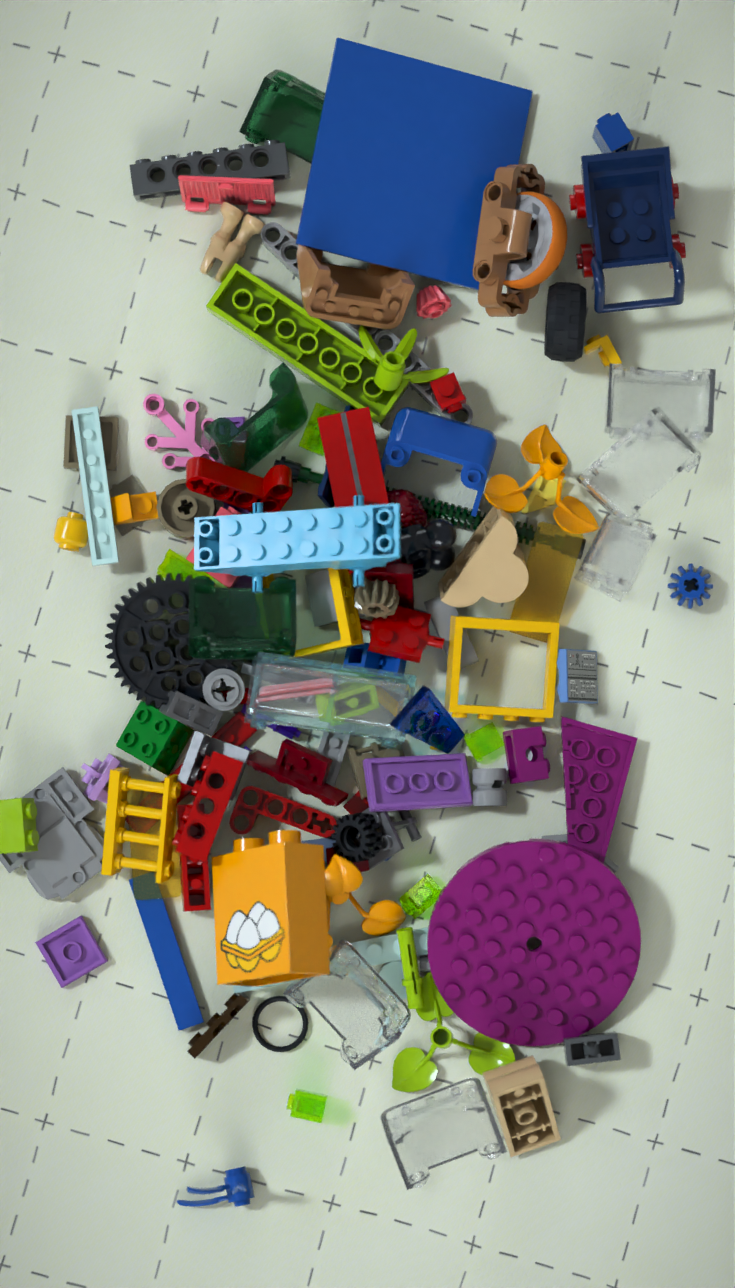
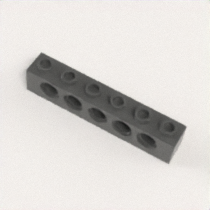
[130,140,291,201]

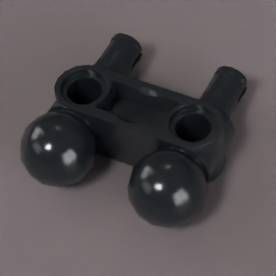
[400,518,457,579]

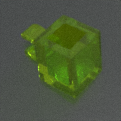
[286,1088,327,1123]

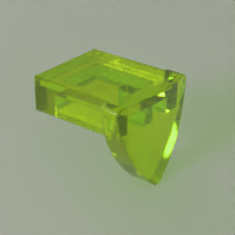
[463,722,504,763]

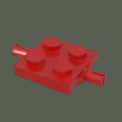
[359,606,445,663]

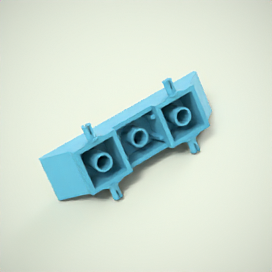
[194,495,401,593]

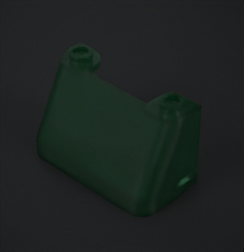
[239,70,325,164]
[200,362,308,472]
[188,576,297,659]

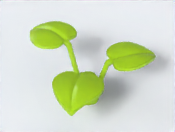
[392,972,515,1092]

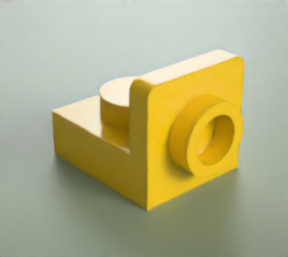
[583,334,622,371]

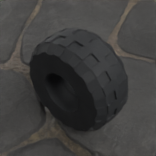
[544,282,587,362]

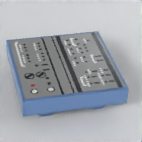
[557,649,598,704]

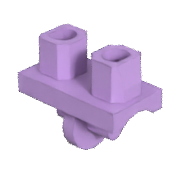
[81,754,123,804]

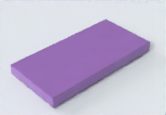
[363,753,473,812]

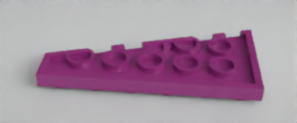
[560,716,637,863]

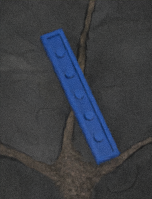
[129,872,204,1031]

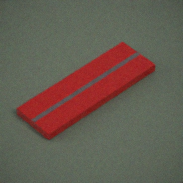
[317,407,401,574]

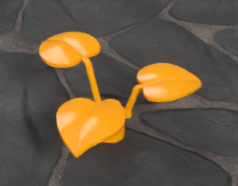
[484,424,599,534]
[325,854,407,949]

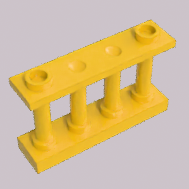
[101,767,181,883]

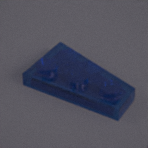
[389,685,465,754]

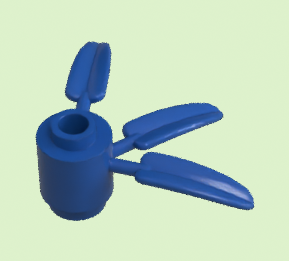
[177,1166,255,1207]

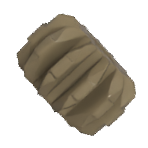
[354,579,399,619]

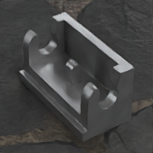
[159,691,223,736]

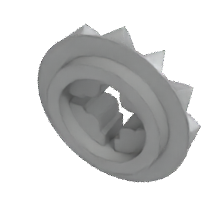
[203,668,245,711]

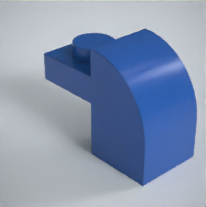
[343,643,407,681]

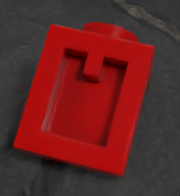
[429,372,466,414]

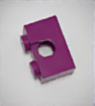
[503,726,550,784]

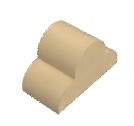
[438,506,529,607]
[482,1055,561,1157]

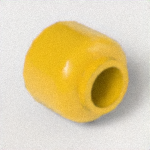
[54,512,88,552]

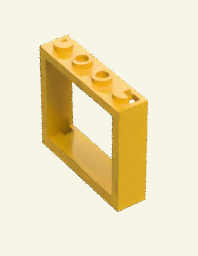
[256,568,364,663]
[444,615,560,722]

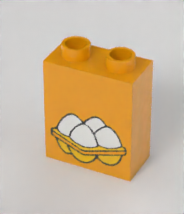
[212,830,330,987]

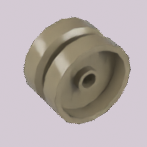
[157,479,217,540]

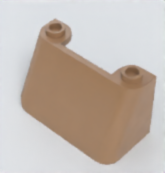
[296,245,415,329]

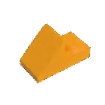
[111,491,159,525]

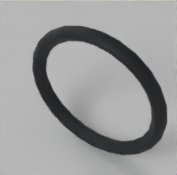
[252,996,308,1052]

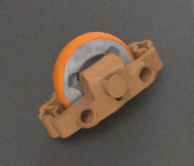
[473,164,567,317]

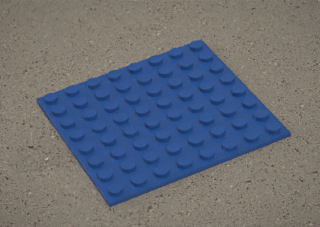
[296,38,533,290]

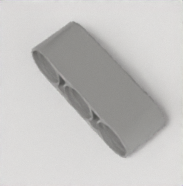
[424,595,479,669]

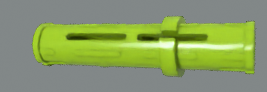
[396,927,425,1009]

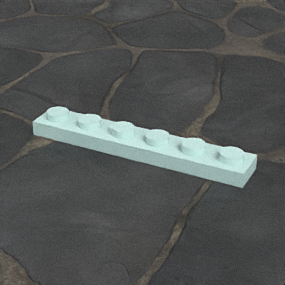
[72,406,119,566]

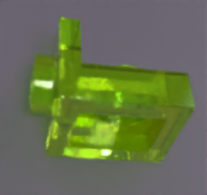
[398,874,442,919]

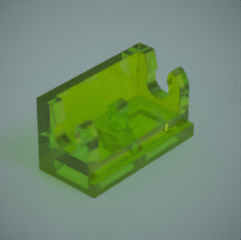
[157,549,215,587]

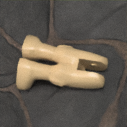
[200,202,266,283]

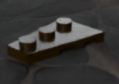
[187,992,250,1059]

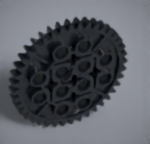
[105,573,243,709]

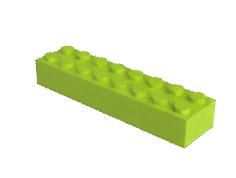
[206,263,410,427]

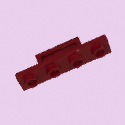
[247,739,349,807]

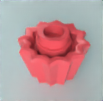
[416,285,452,319]

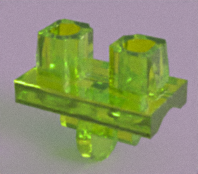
[298,402,341,456]

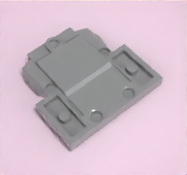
[0,767,104,900]

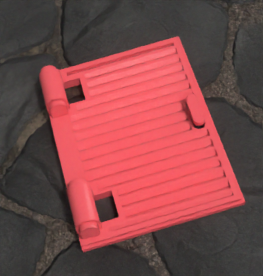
[178,175,276,215]

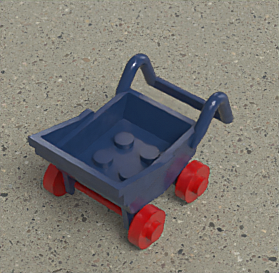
[569,146,686,313]

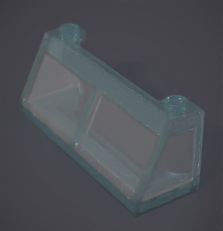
[244,652,417,749]

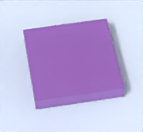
[35,915,108,988]

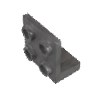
[177,731,250,801]

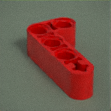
[186,457,293,513]
[229,786,337,838]

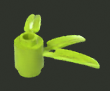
[358,325,449,391]

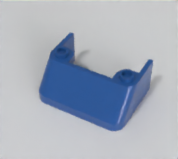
[381,407,497,517]

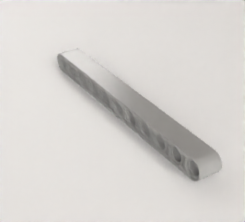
[261,222,473,424]

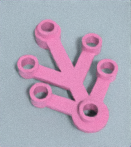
[143,394,220,470]

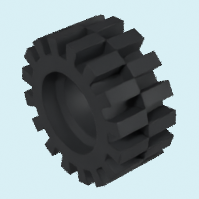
[332,812,382,862]

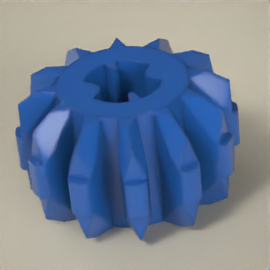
[668,564,713,609]

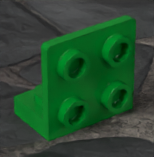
[116,701,194,776]

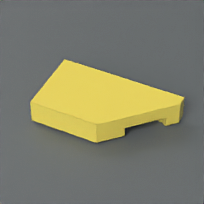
[521,476,566,515]

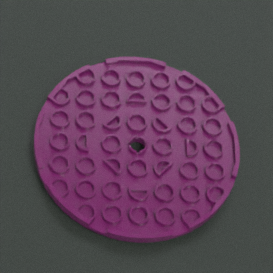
[427,838,641,1046]

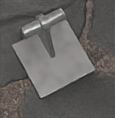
[353,808,422,872]

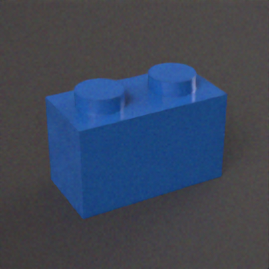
[592,112,634,154]

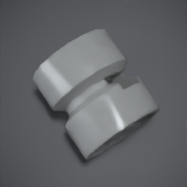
[472,768,507,806]

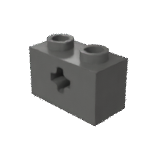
[563,1031,621,1066]

